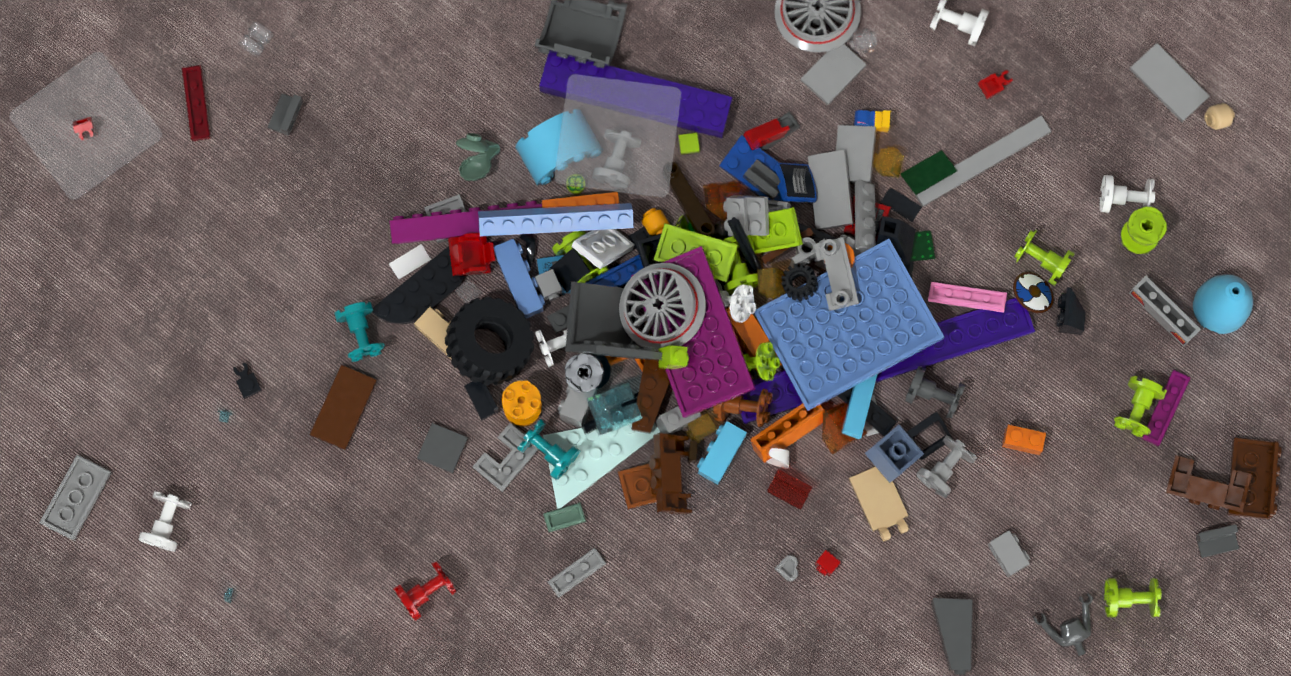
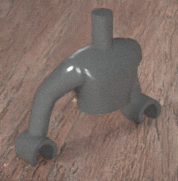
[1033,593,1093,656]

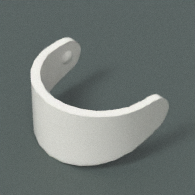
[766,448,790,469]

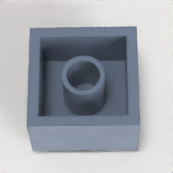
[865,425,924,483]

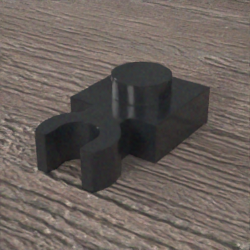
[628,226,656,261]
[233,362,262,399]

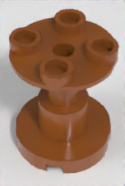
[713,389,772,427]

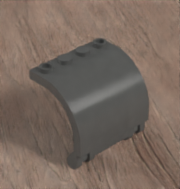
[535,0,627,68]

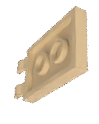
[849,467,909,542]

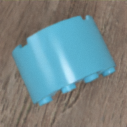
[515,109,603,186]

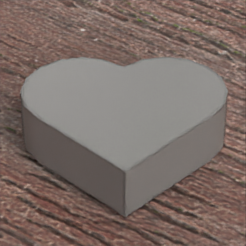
[775,555,798,581]

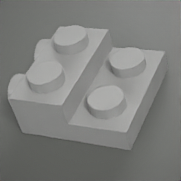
[723,195,769,236]

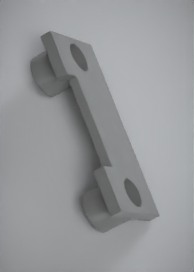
[814,237,859,311]

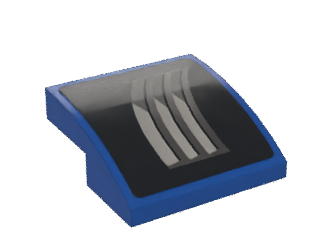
[774,163,817,203]

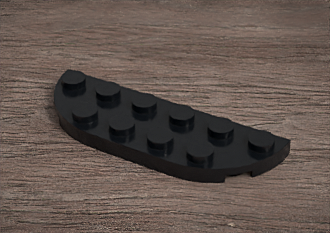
[372,246,466,324]

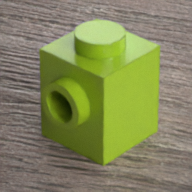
[659,345,689,369]

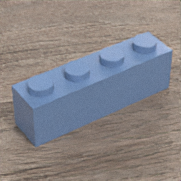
[494,239,545,319]

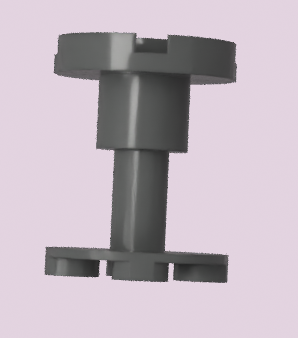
[905,366,965,419]

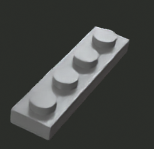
[855,180,876,252]

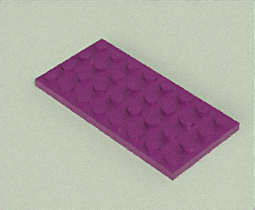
[631,246,756,418]

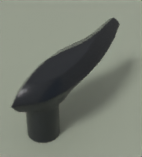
[520,234,536,267]

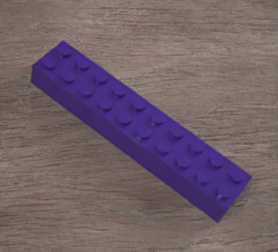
[539,51,732,138]

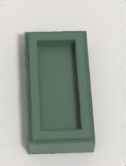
[543,503,586,533]

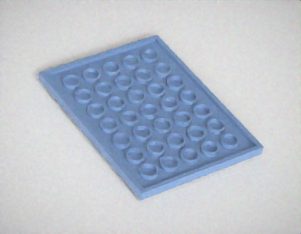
[754,239,944,411]

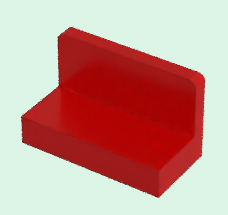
[743,118,790,151]

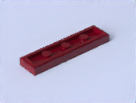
[182,65,211,142]

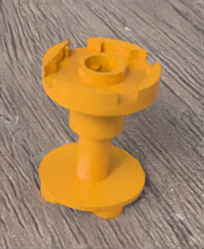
[502,381,542,427]

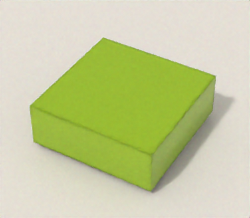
[678,133,700,155]

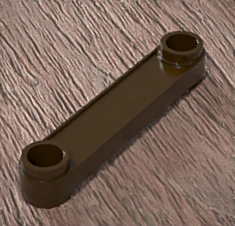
[663,161,715,237]

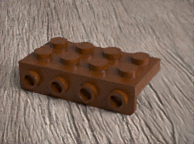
[1227,438,1282,520]

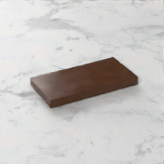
[310,365,377,451]

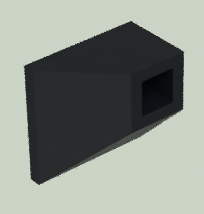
[875,216,916,266]
[1056,287,1086,335]

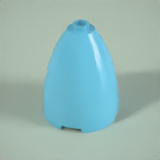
[1193,274,1253,334]

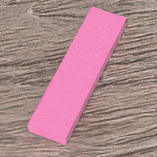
[928,282,1007,312]

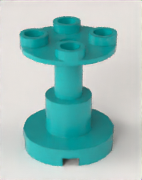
[334,302,385,362]
[517,419,580,480]

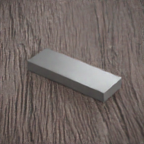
[547,548,606,598]

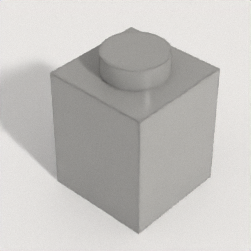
[535,269,562,301]

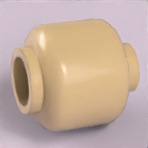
[1205,103,1234,130]

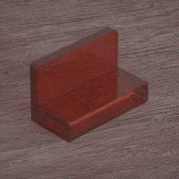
[767,469,812,509]

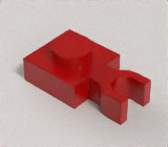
[977,70,1013,99]

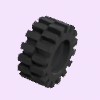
[781,263,818,301]

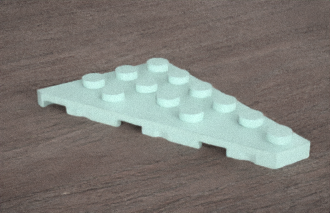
[543,417,660,509]

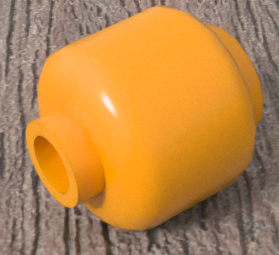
[641,208,670,236]

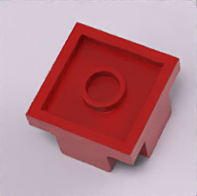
[448,233,495,276]

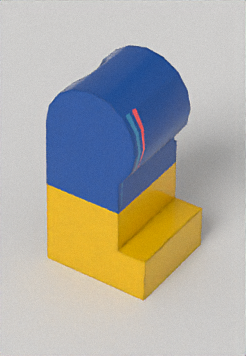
[854,110,891,132]

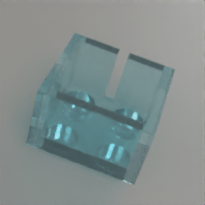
[587,382,642,435]

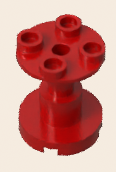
[394,561,457,621]

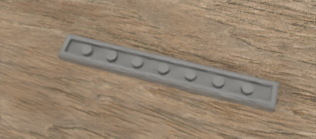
[913,115,1051,207]

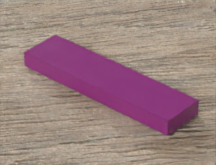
[1141,369,1191,446]

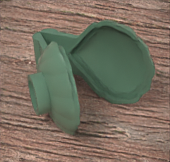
[455,133,500,181]

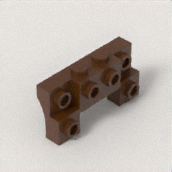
[649,433,692,515]
[1166,455,1253,512]

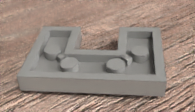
[473,423,539,492]

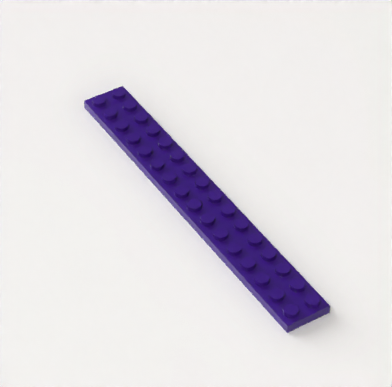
[740,298,1035,424]

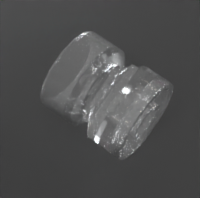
[239,22,274,57]

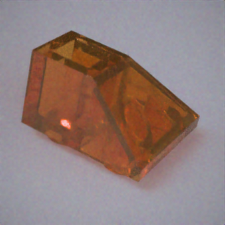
[703,181,743,222]
[822,403,867,455]

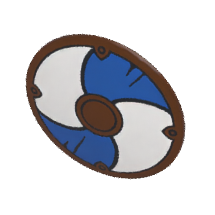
[1013,272,1054,313]

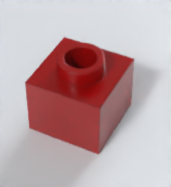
[815,550,841,576]

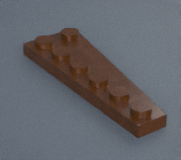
[631,331,670,434]

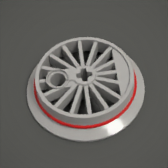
[775,0,861,53]
[619,263,706,351]

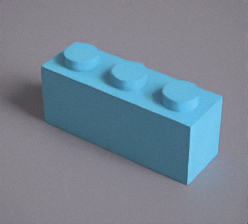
[697,421,747,485]

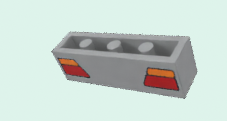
[1129,276,1201,347]

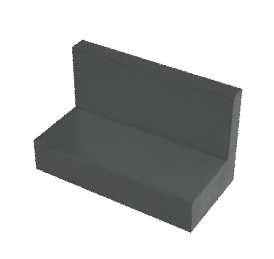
[268,94,303,136]
[743,160,780,200]
[1195,524,1239,558]

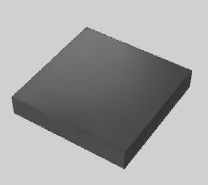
[417,423,468,474]

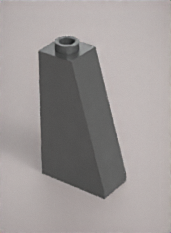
[931,598,972,675]

